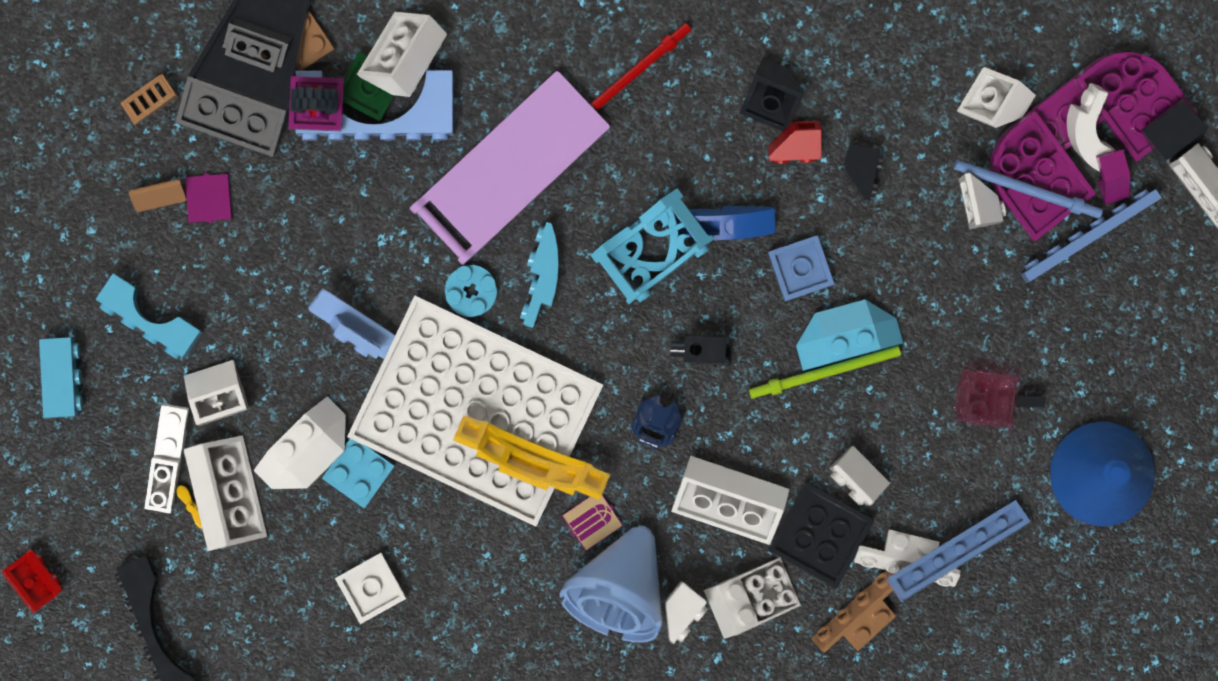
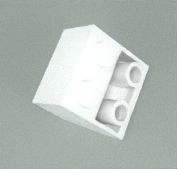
[184,360,250,426]
[829,446,890,506]
[665,581,708,643]

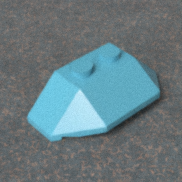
[796,300,903,371]

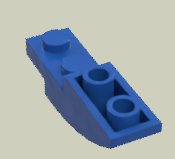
[674,206,776,241]

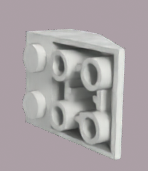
[704,558,801,639]

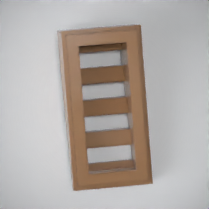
[120,74,178,125]

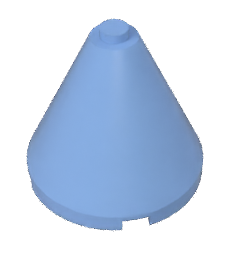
[560,526,662,642]

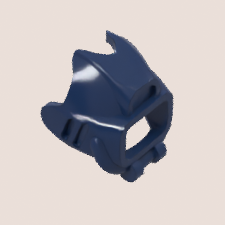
[631,395,684,450]

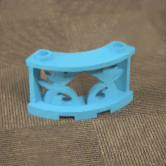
[590,188,714,304]

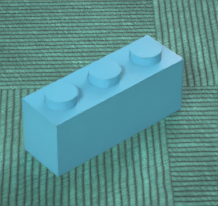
[39,337,83,418]

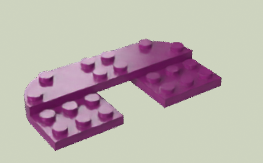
[989,52,1198,241]

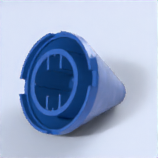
[1049,422,1155,526]

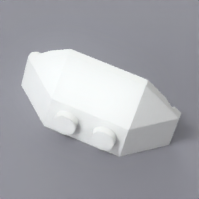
[254,397,346,489]

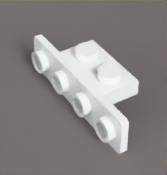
[854,530,961,587]

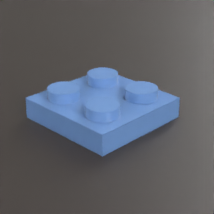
[768,235,834,302]

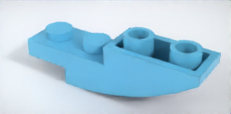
[520,222,559,329]

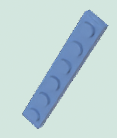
[1021,189,1161,283]
[887,500,1031,602]

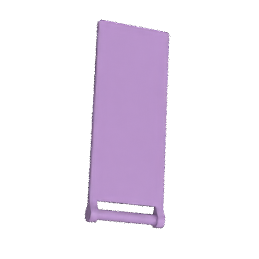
[410,71,610,266]

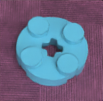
[445,265,497,317]

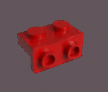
[1,549,62,614]

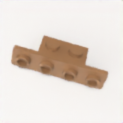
[811,571,896,652]

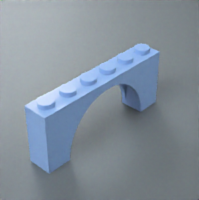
[296,70,454,141]

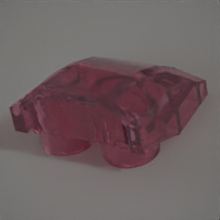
[955,370,1020,429]

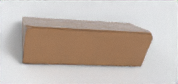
[129,179,187,212]

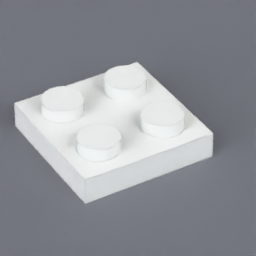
[335,553,407,624]

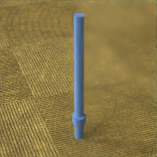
[953,160,1103,219]

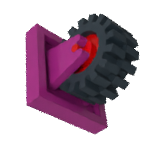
[289,76,344,132]

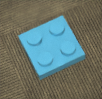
[322,439,395,509]

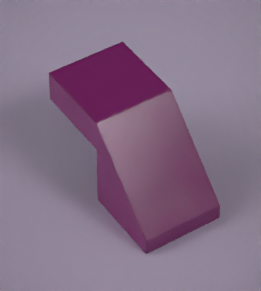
[1096,149,1130,205]

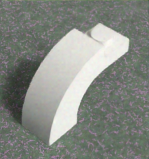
[1067,83,1115,172]

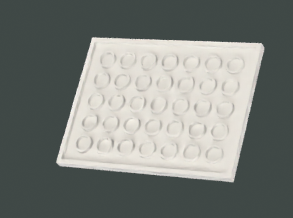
[347,296,603,526]

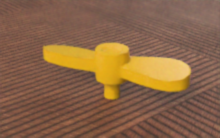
[176,485,202,529]

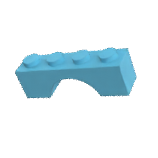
[96,273,203,359]

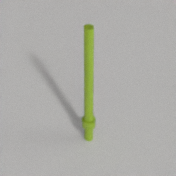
[748,346,901,399]

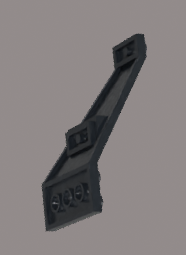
[175,0,311,157]

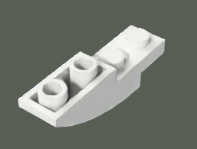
[145,404,189,513]

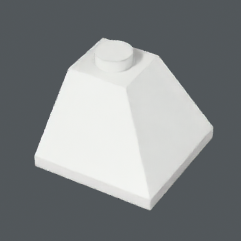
[957,67,1036,128]
[959,173,1006,229]

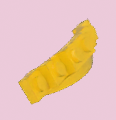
[453,415,610,500]

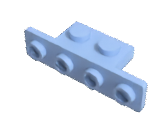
[308,288,395,359]

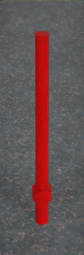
[590,23,692,112]

